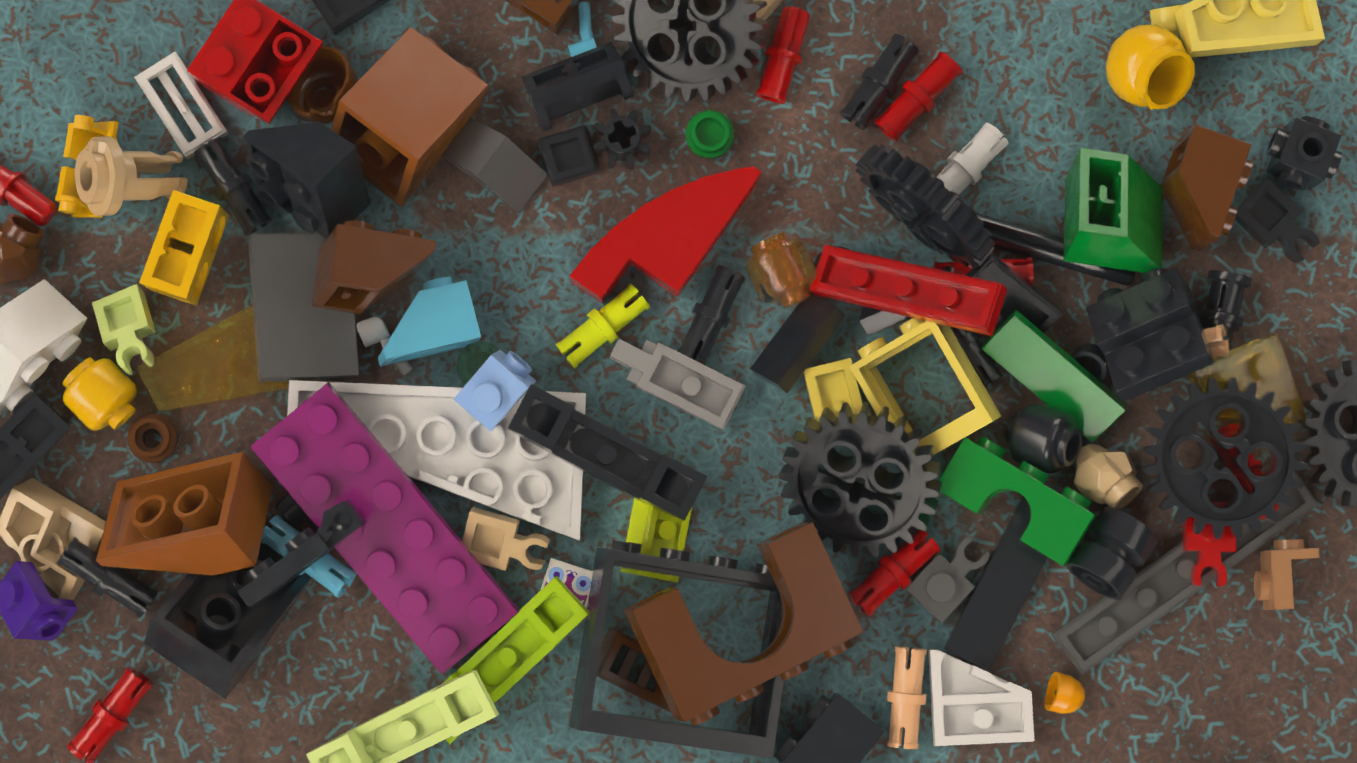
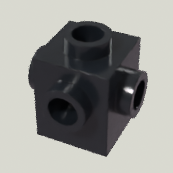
[1266,116,1342,190]

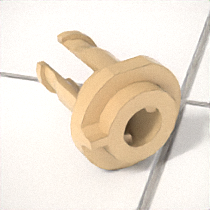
[75,136,188,216]

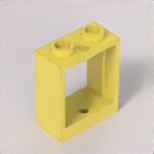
[849,318,1001,456]

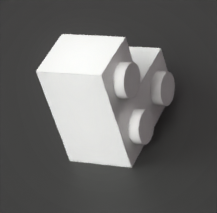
[0,279,87,415]

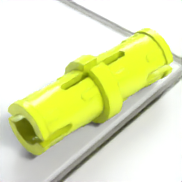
[555,283,650,369]

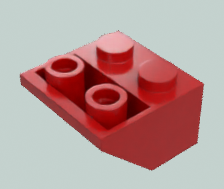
[186,0,324,125]

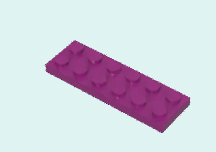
[250,382,519,674]

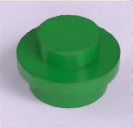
[686,110,734,159]

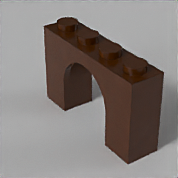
[623,522,863,725]

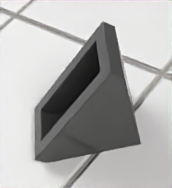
[442,118,548,213]

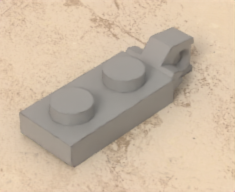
[610,339,746,431]

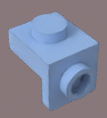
[453,350,536,432]

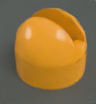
[1044,672,1085,714]

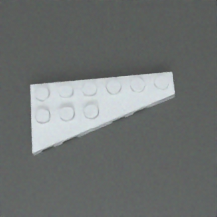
[287,380,586,541]

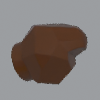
[0,214,43,285]

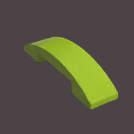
[442,576,590,744]

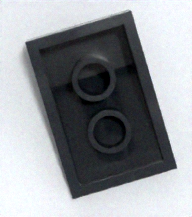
[144,542,312,699]

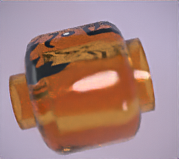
[746,232,817,309]

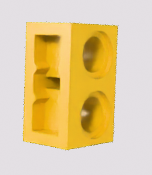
[139,190,230,306]

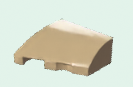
[0,478,106,600]

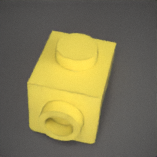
[803,358,863,423]

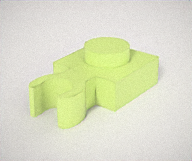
[92,284,156,375]

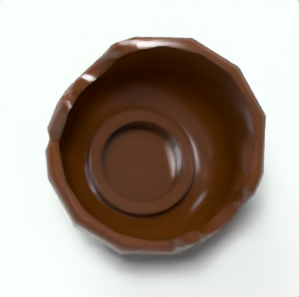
[286,45,358,124]

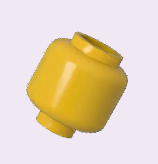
[62,357,137,431]

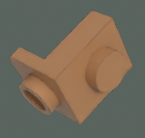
[1254,539,1320,610]

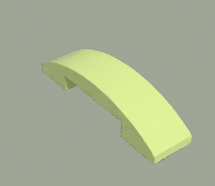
[306,669,499,763]

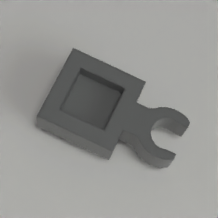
[904,536,990,623]

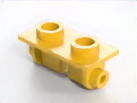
[55,115,119,218]

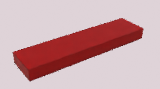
[809,245,1008,336]

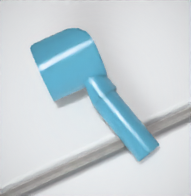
[568,2,596,57]

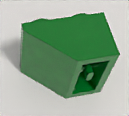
[1063,147,1162,273]

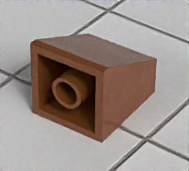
[331,27,488,207]

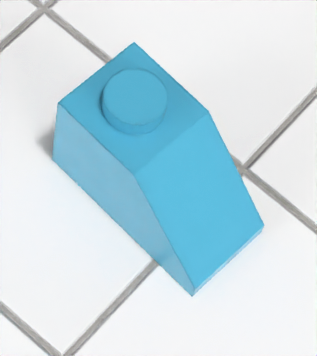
[378,277,481,367]

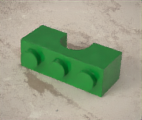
[939,436,1096,567]

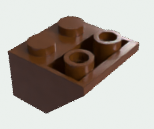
[1161,124,1253,252]
[312,221,436,314]

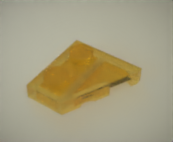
[1188,334,1306,424]

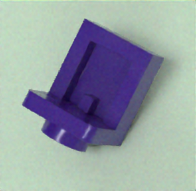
[0,561,78,641]

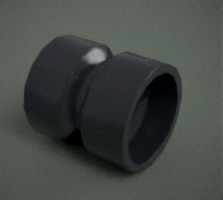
[1067,507,1158,600]

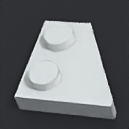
[928,649,1035,746]

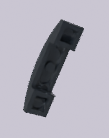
[508,384,708,521]

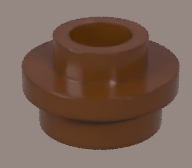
[127,414,178,463]

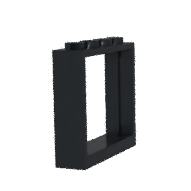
[569,540,784,758]

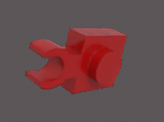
[1183,502,1236,587]

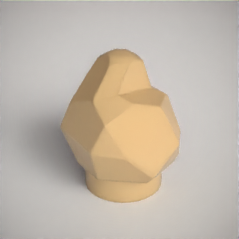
[1074,444,1143,510]

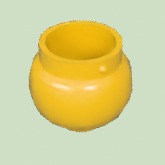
[1105,25,1195,110]

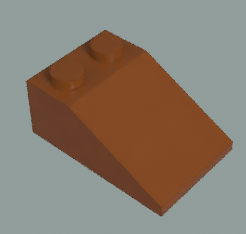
[96,452,273,575]

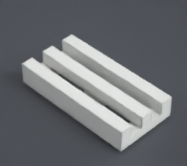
[134,52,229,159]

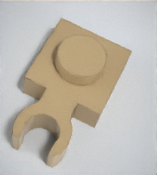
[462,507,550,571]

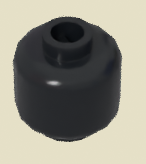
[1005,404,1083,473]

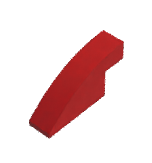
[569,166,762,304]

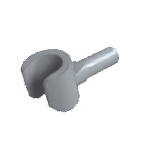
[356,316,413,376]

